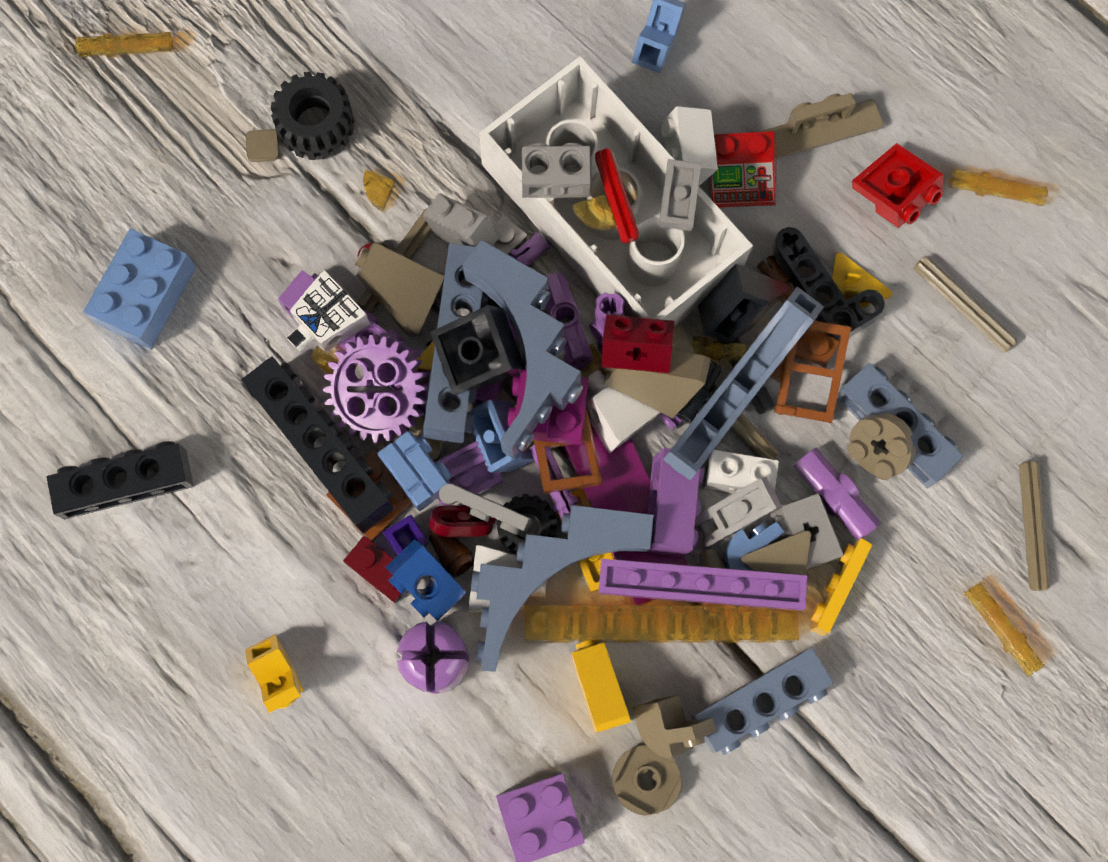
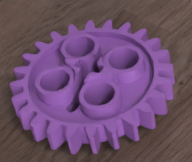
[323,335,429,443]

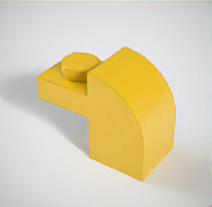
[245,634,304,713]

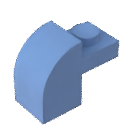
[631,0,686,73]
[723,522,784,571]

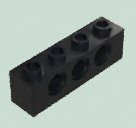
[46,441,194,520]

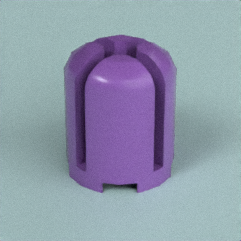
[397,621,470,694]

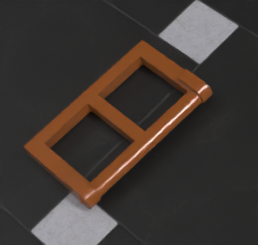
[774,321,851,423]
[534,404,603,494]

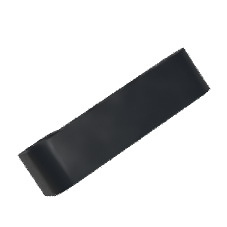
[773,227,885,341]

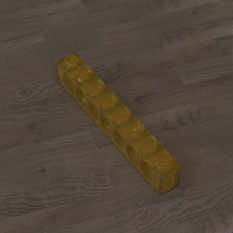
[525,605,799,643]

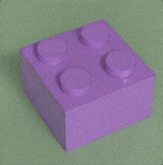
[496,773,585,862]

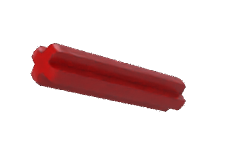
[595,148,639,244]

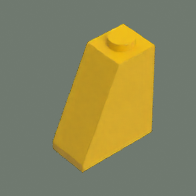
[571,639,631,733]

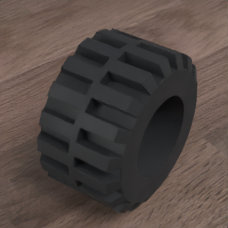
[271,71,355,160]

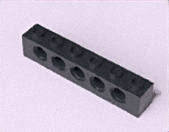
[241,356,395,534]

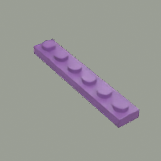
[598,559,807,611]

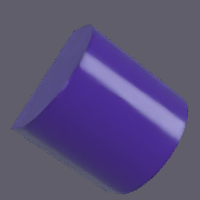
[383,514,429,556]

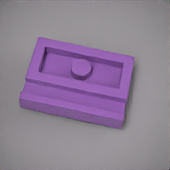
[434,441,503,506]

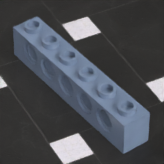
[423,243,488,443]

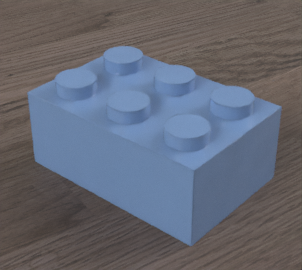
[83,228,196,349]

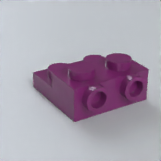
[508,367,589,445]

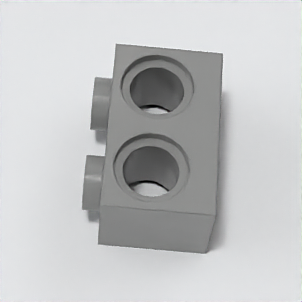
[522,143,590,198]

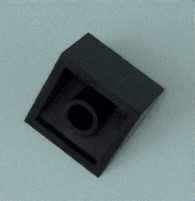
[430,305,526,395]

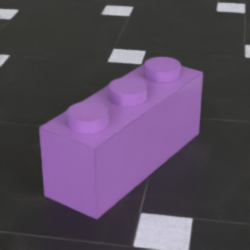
[647,448,704,559]

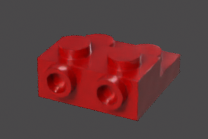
[852,143,944,229]

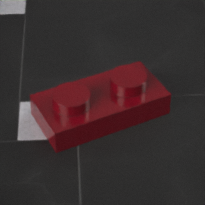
[343,536,405,604]

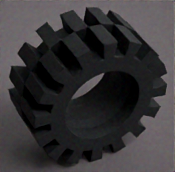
[497,494,557,554]

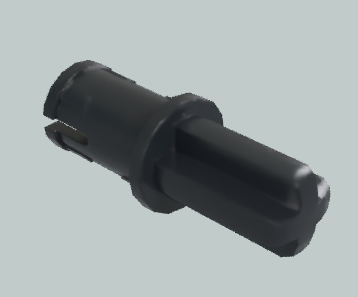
[675,361,722,424]

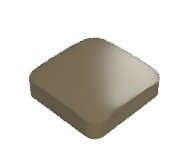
[246,129,279,162]

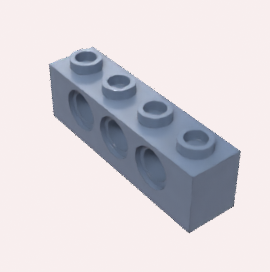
[837,363,963,489]
[691,648,834,755]

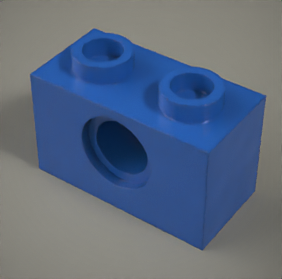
[385,539,466,621]

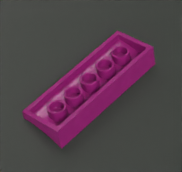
[562,423,688,609]

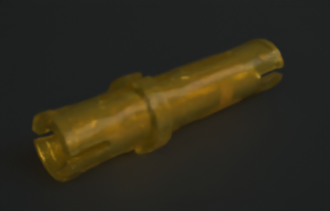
[75,32,174,58]
[949,168,1048,206]
[963,581,1045,677]

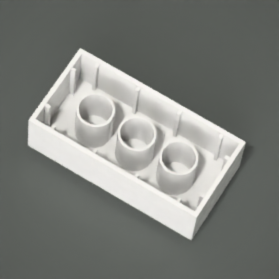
[479,56,753,327]

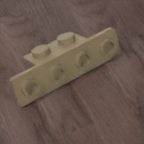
[760,93,883,159]

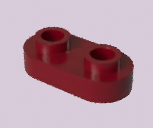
[429,505,496,538]

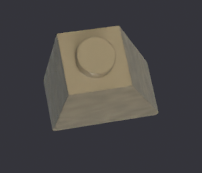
[355,242,444,338]
[603,350,710,418]

